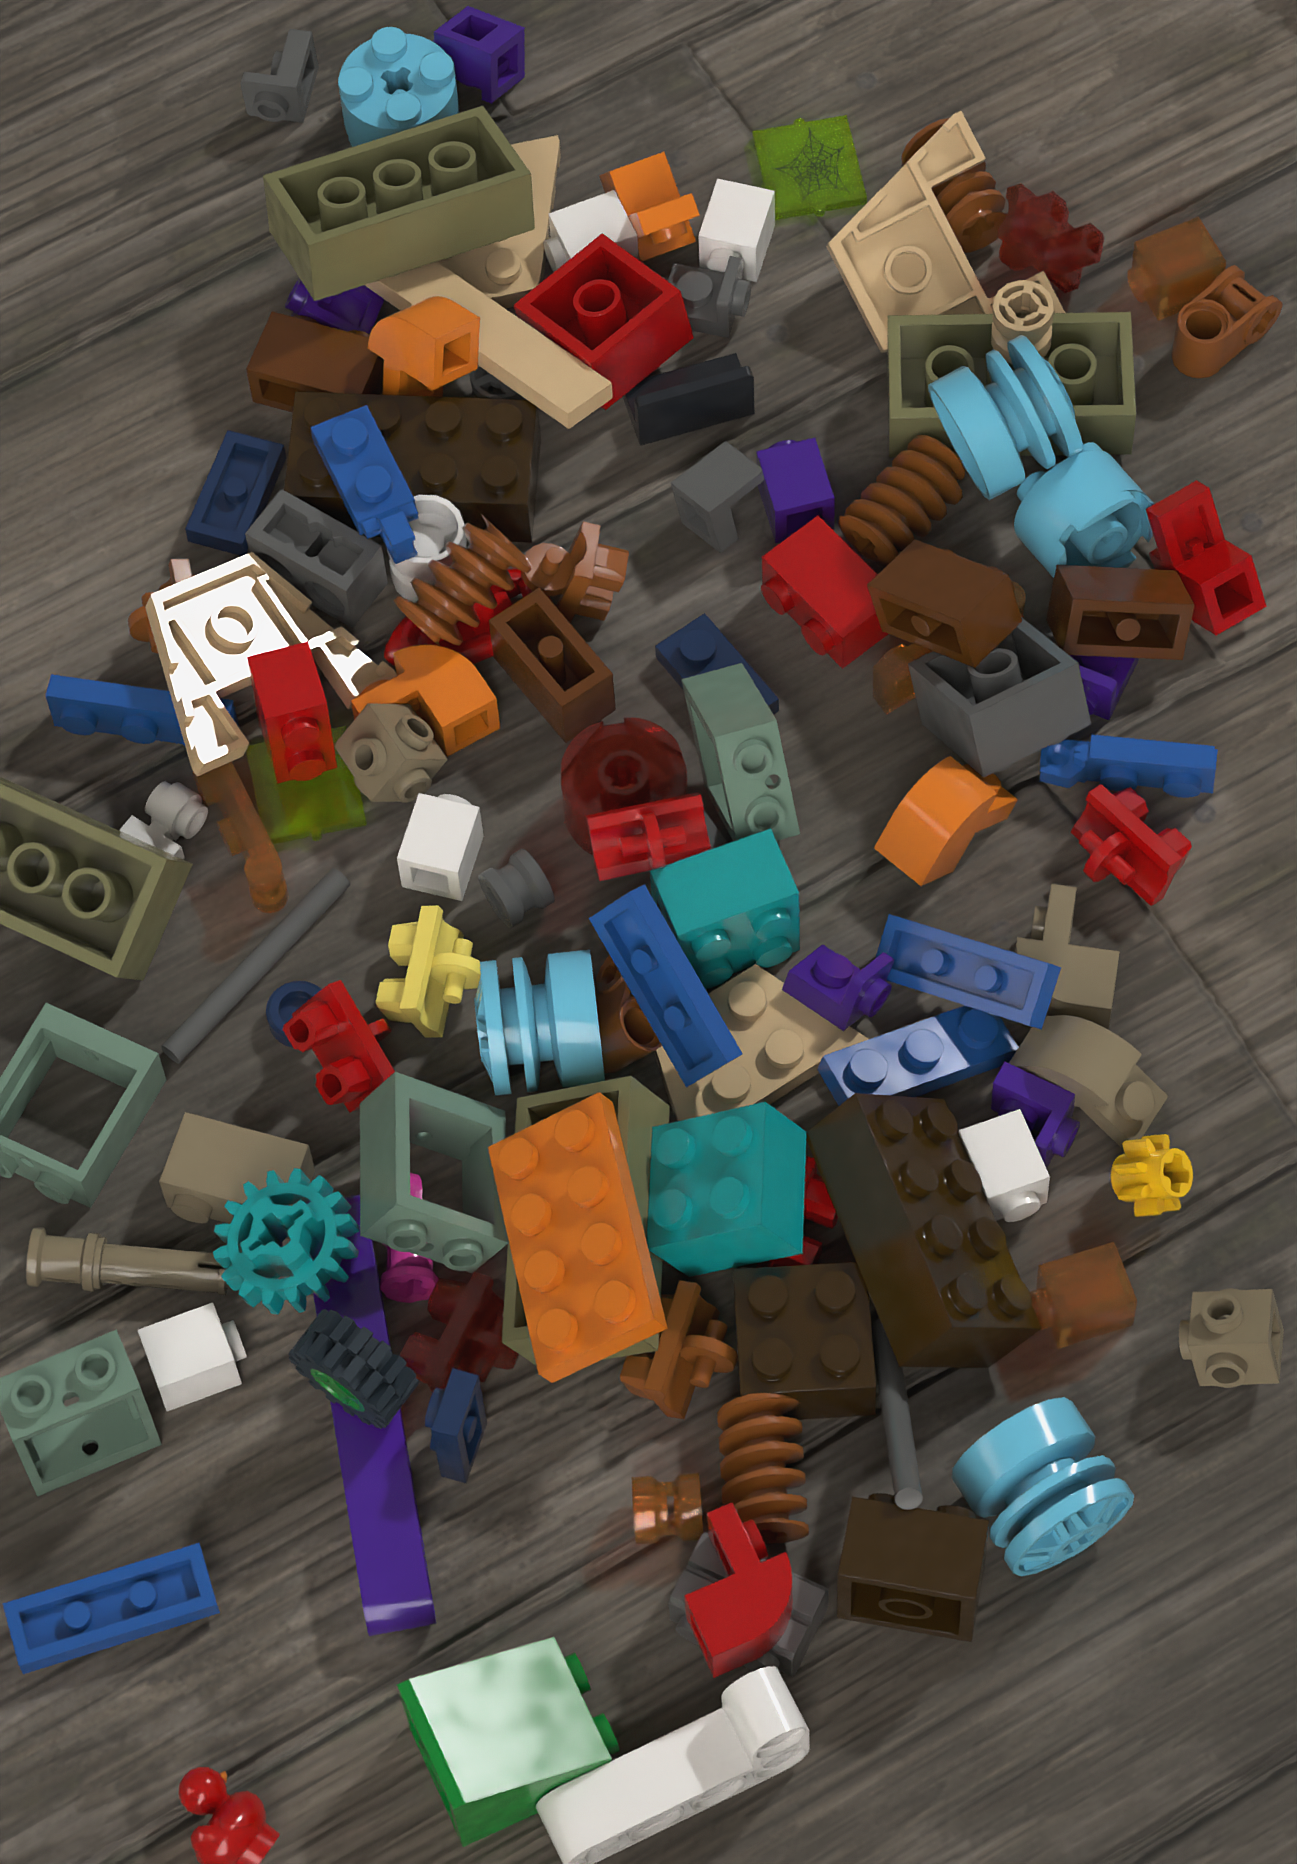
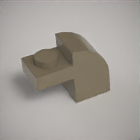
[1016,884,1120,1030]
[1009,1015,1168,1147]

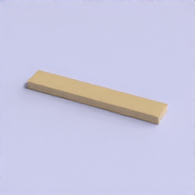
[365,261,613,429]

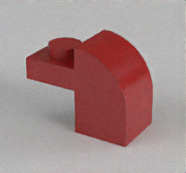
[1146,480,1267,636]
[684,1502,793,1678]

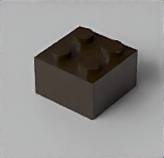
[733,1262,876,1420]
[837,1493,989,1642]

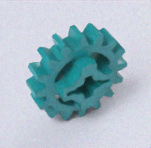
[213,1168,360,1315]

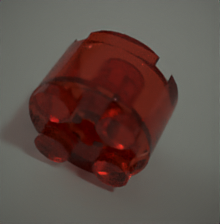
[561,718,688,855]

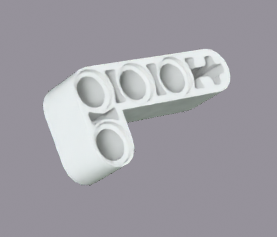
[536,1666,809,1864]

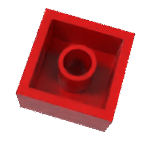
[513,233,694,410]

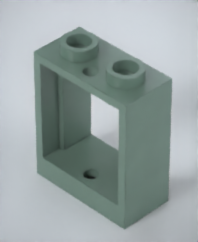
[681,663,800,841]
[0,1003,166,1208]
[360,1072,509,1273]
[0,1329,162,1497]

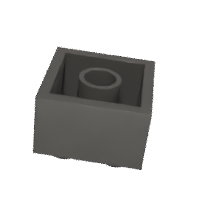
[908,617,1091,778]

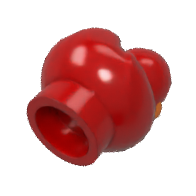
[178,1767,280,1864]

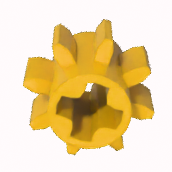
[1111,1134,1193,1217]

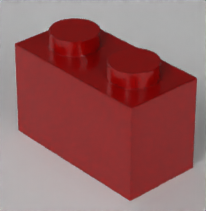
[761,516,888,669]
[247,641,337,784]

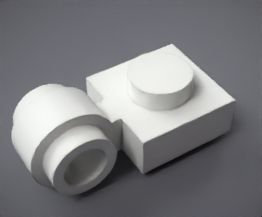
[119,781,208,859]

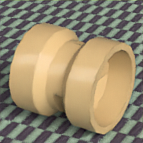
[991,280,1054,364]

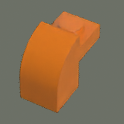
[599,152,700,262]
[368,296,480,397]
[351,645,500,757]
[874,756,1018,886]

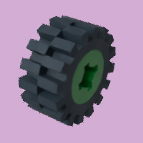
[288,1309,419,1429]

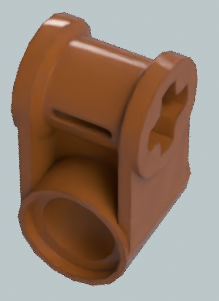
[1171,265,1282,379]
[595,955,662,1073]

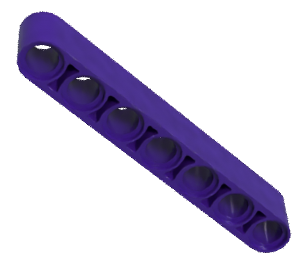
[313,1195,436,1636]

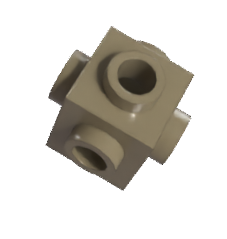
[334,703,448,803]
[1179,1288,1284,1388]

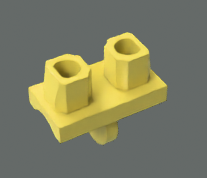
[376,905,481,1038]

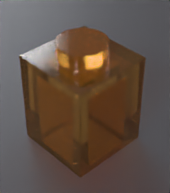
[1127,216,1226,321]
[1030,1242,1137,1349]

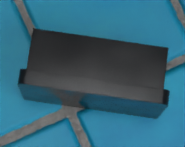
[623,353,755,446]

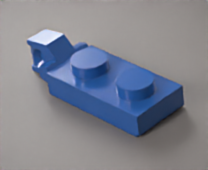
[310,405,419,564]
[1040,734,1218,798]

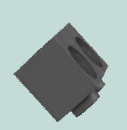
[245,489,388,628]

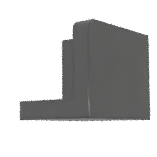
[671,441,764,553]

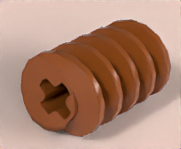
[901,118,1012,253]
[838,435,965,568]
[393,514,532,646]
[717,1393,809,1544]

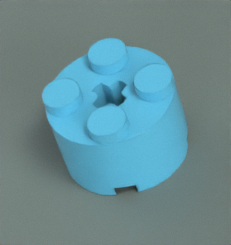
[338,27,460,147]
[1014,442,1154,578]

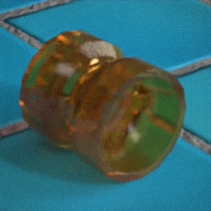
[631,1472,703,1544]

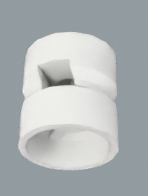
[387,495,467,602]

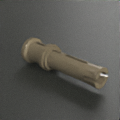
[26,1227,228,1296]

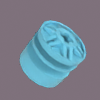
[928,335,1083,500]
[474,949,605,1096]
[952,1397,1134,1576]

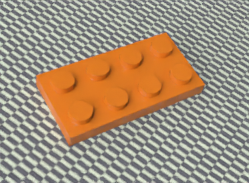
[488,1092,668,1383]

